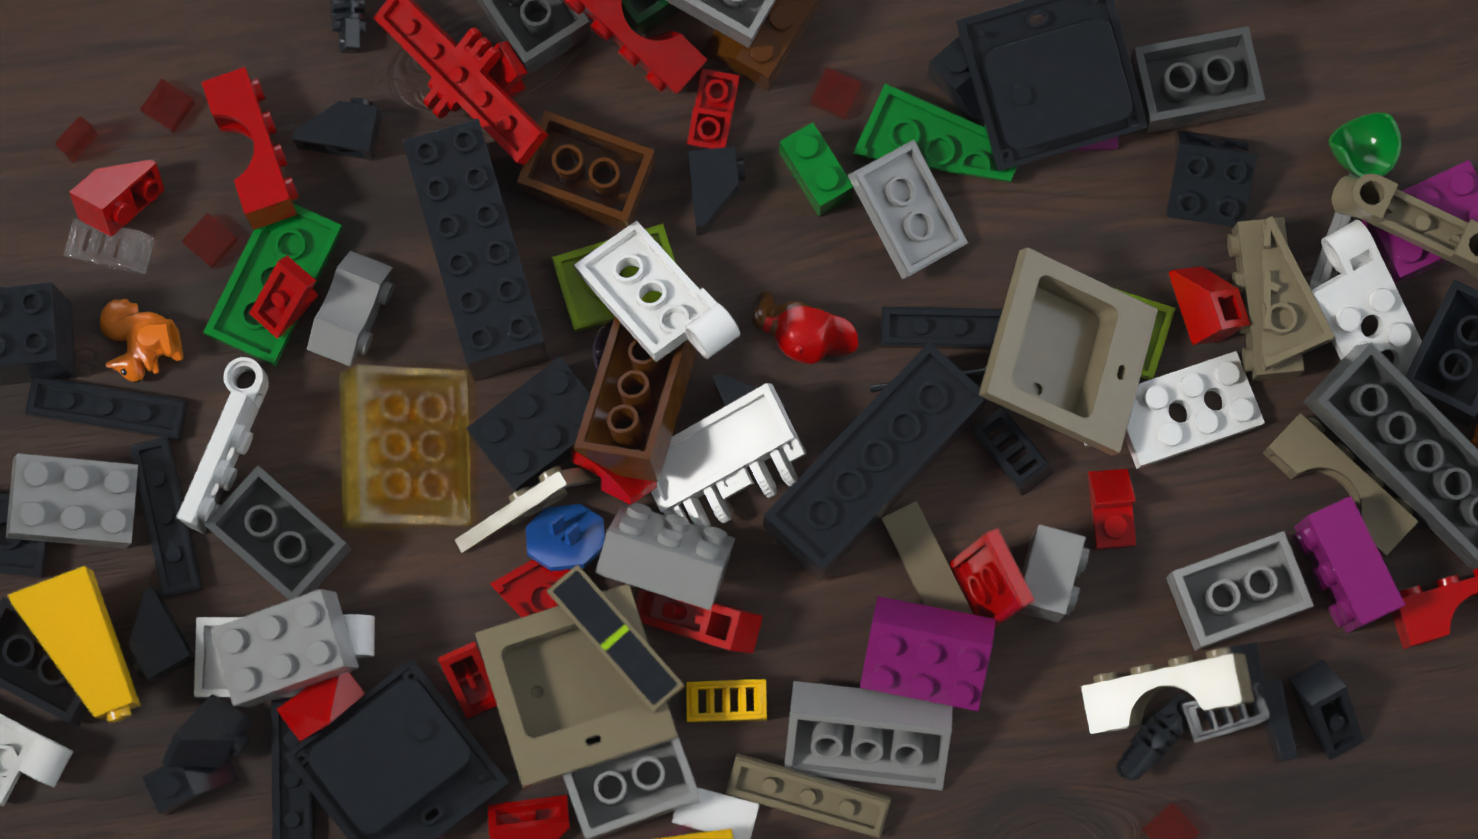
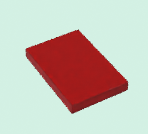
[948,528,1035,628]

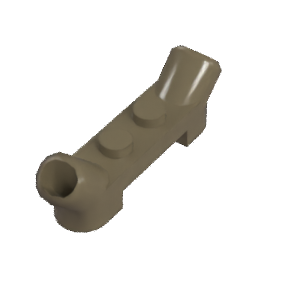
[1331,174,1478,280]

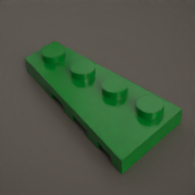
[853,84,1018,183]

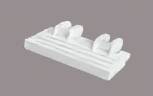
[651,383,806,528]

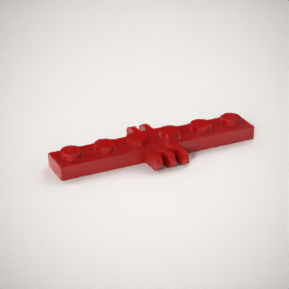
[374,0,548,165]

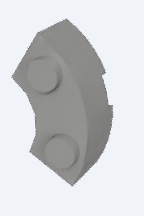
[307,251,395,366]

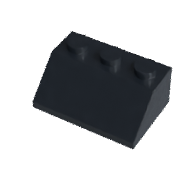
[1405,279,1478,427]

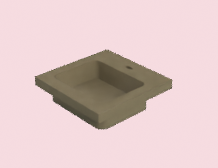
[979,247,1158,455]
[475,584,678,788]

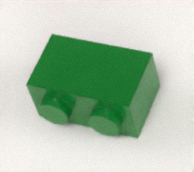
[779,122,854,217]

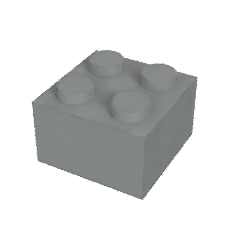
[1018,524,1090,623]

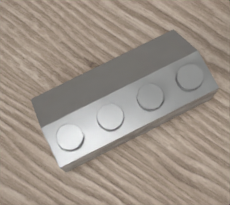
[784,681,953,790]

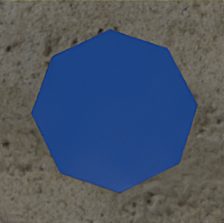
[526,504,605,571]

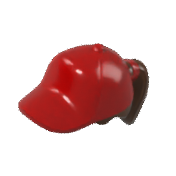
[752,291,858,365]

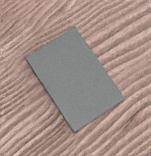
[848,140,968,279]

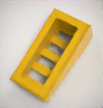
[686,679,767,722]

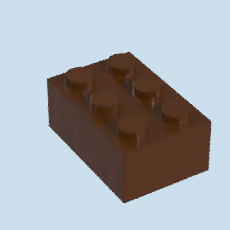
[517,111,656,230]

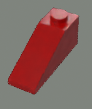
[635,588,764,654]

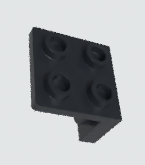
[1166,130,1257,227]

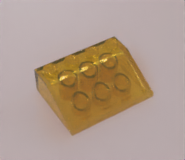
[340,364,471,530]

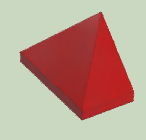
[276,672,366,741]
[488,795,570,839]

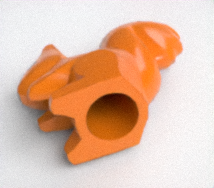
[99,299,184,383]

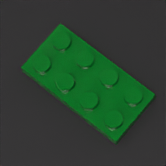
[203,204,344,367]

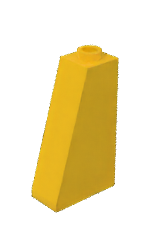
[8,566,141,723]

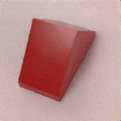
[438,641,497,719]

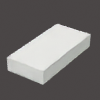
[672,788,760,839]

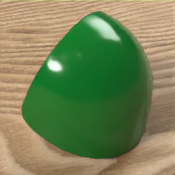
[1329,112,1401,177]

